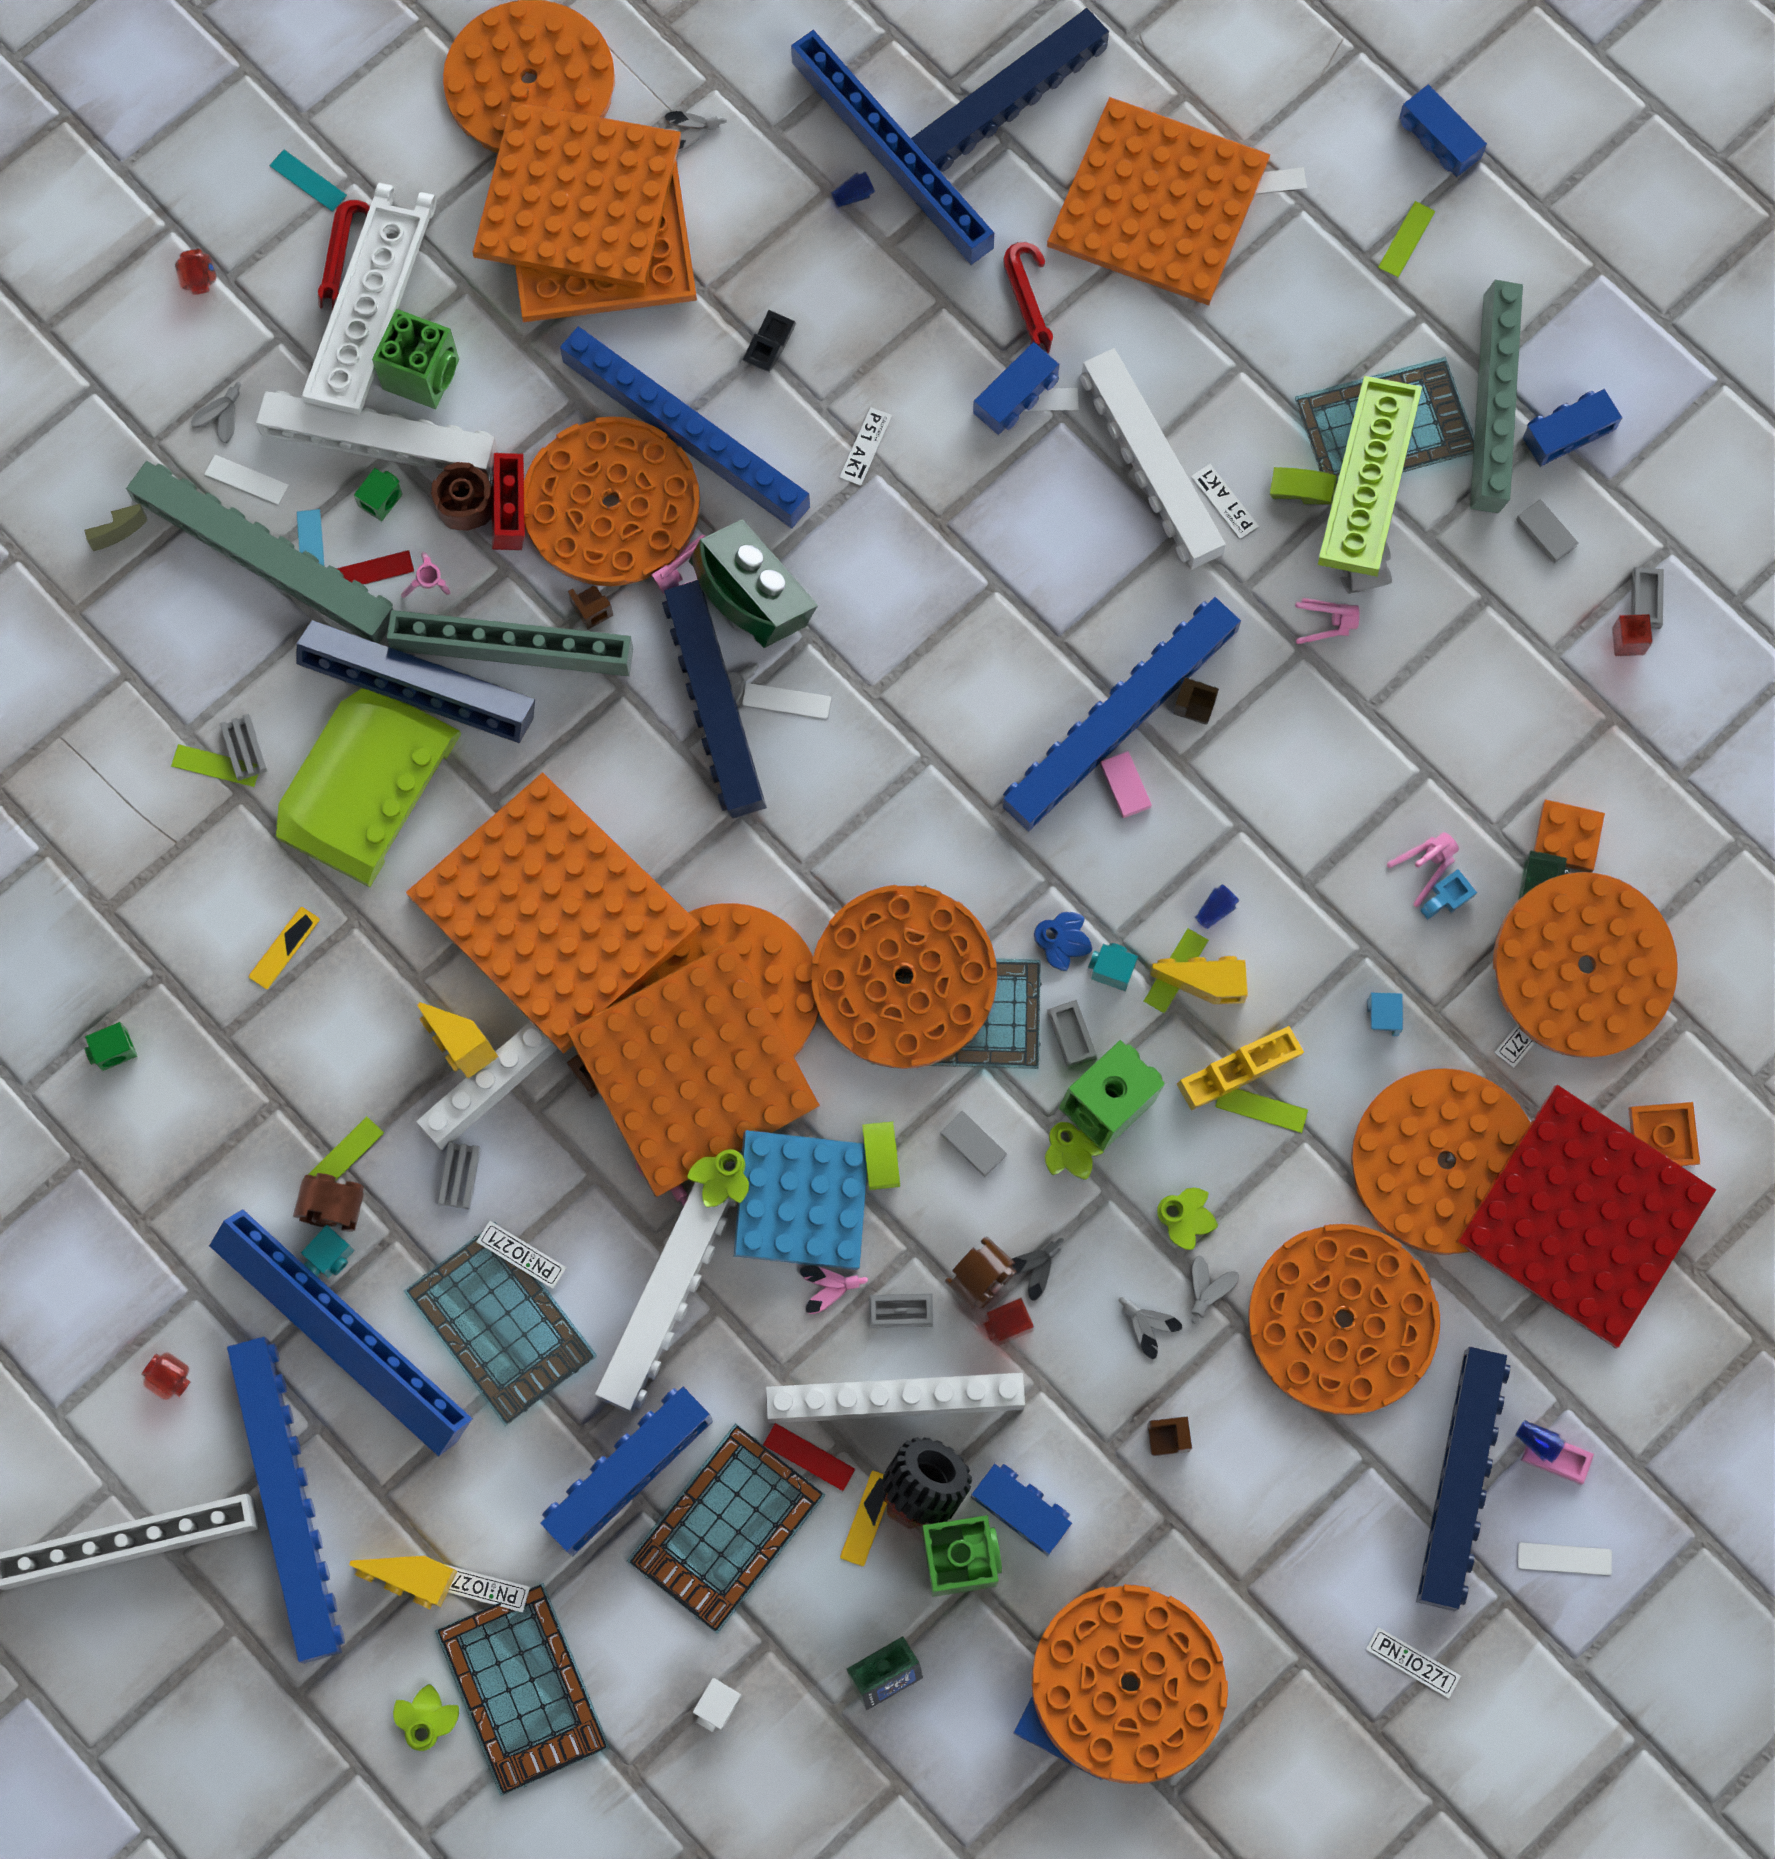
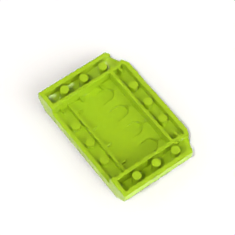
[276,688,461,887]

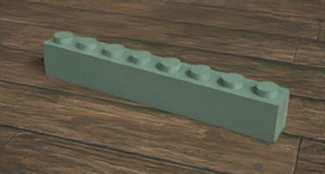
[1470,279,1523,513]
[387,610,633,676]

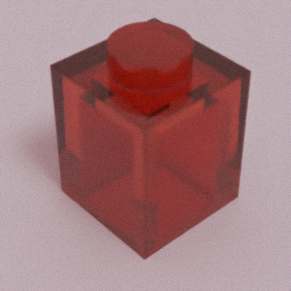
[1612,614,1653,656]
[983,1298,1034,1346]

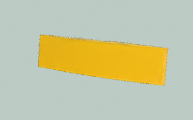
[1177,1026,1304,1111]

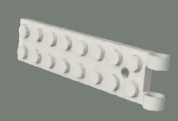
[302,183,436,415]

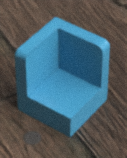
[1367,992,1403,1036]

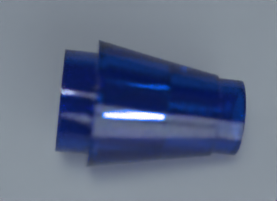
[830,171,875,208]
[1194,884,1240,930]
[1515,1420,1566,1463]

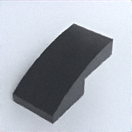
[743,310,796,373]

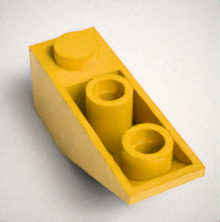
[1150,956,1248,1004]
[417,1002,499,1078]
[349,1556,458,1610]

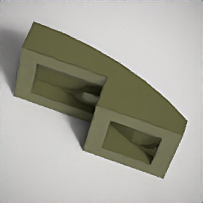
[84,504,148,551]

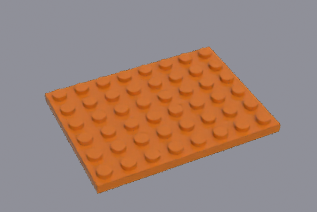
[406,772,702,1054]

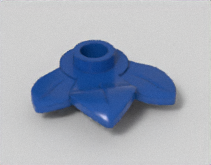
[1034,912,1092,971]

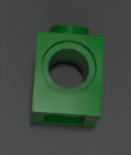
[354,468,403,522]
[84,1022,138,1071]

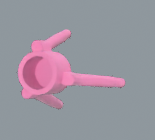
[651,534,705,594]
[401,552,450,598]
[1295,598,1360,644]
[1387,832,1459,907]

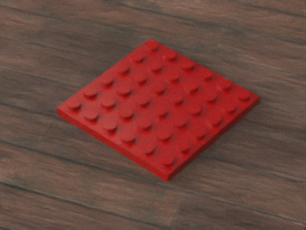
[1456,1084,1717,1348]

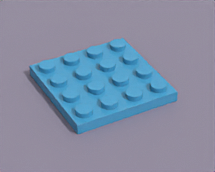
[733,1130,867,1270]

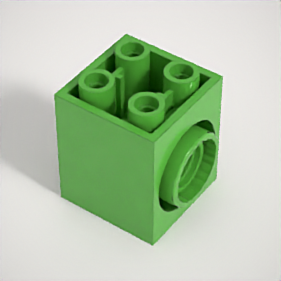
[372,309,460,409]
[1059,1040,1165,1151]
[922,1515,1002,1597]

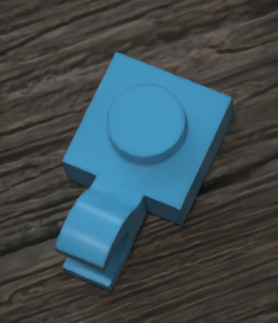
[1420,869,1477,920]

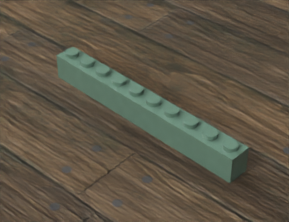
[126,460,393,644]

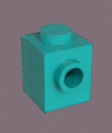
[1088,943,1138,992]
[301,1225,355,1279]

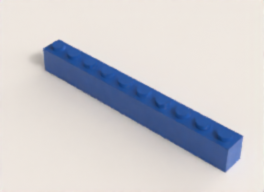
[791,29,995,265]
[560,326,810,529]
[1003,597,1241,832]
[209,1209,473,1457]
[227,1337,345,1664]

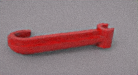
[318,200,370,310]
[1003,242,1053,353]

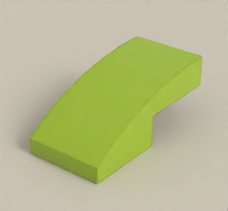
[1270,467,1337,505]
[862,1121,900,1190]

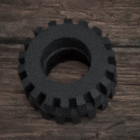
[882,1437,972,1525]

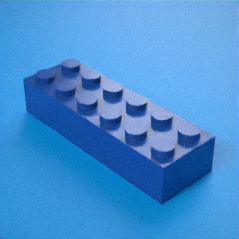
[540,1386,713,1557]

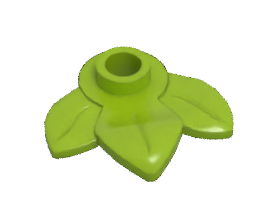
[1045,1122,1104,1180]
[687,1149,749,1208]
[1157,1187,1218,1250]
[393,1684,459,1751]

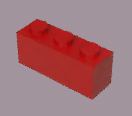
[491,453,525,551]

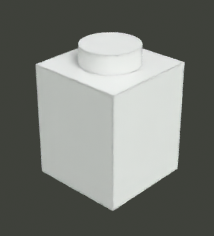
[693,1678,742,1732]

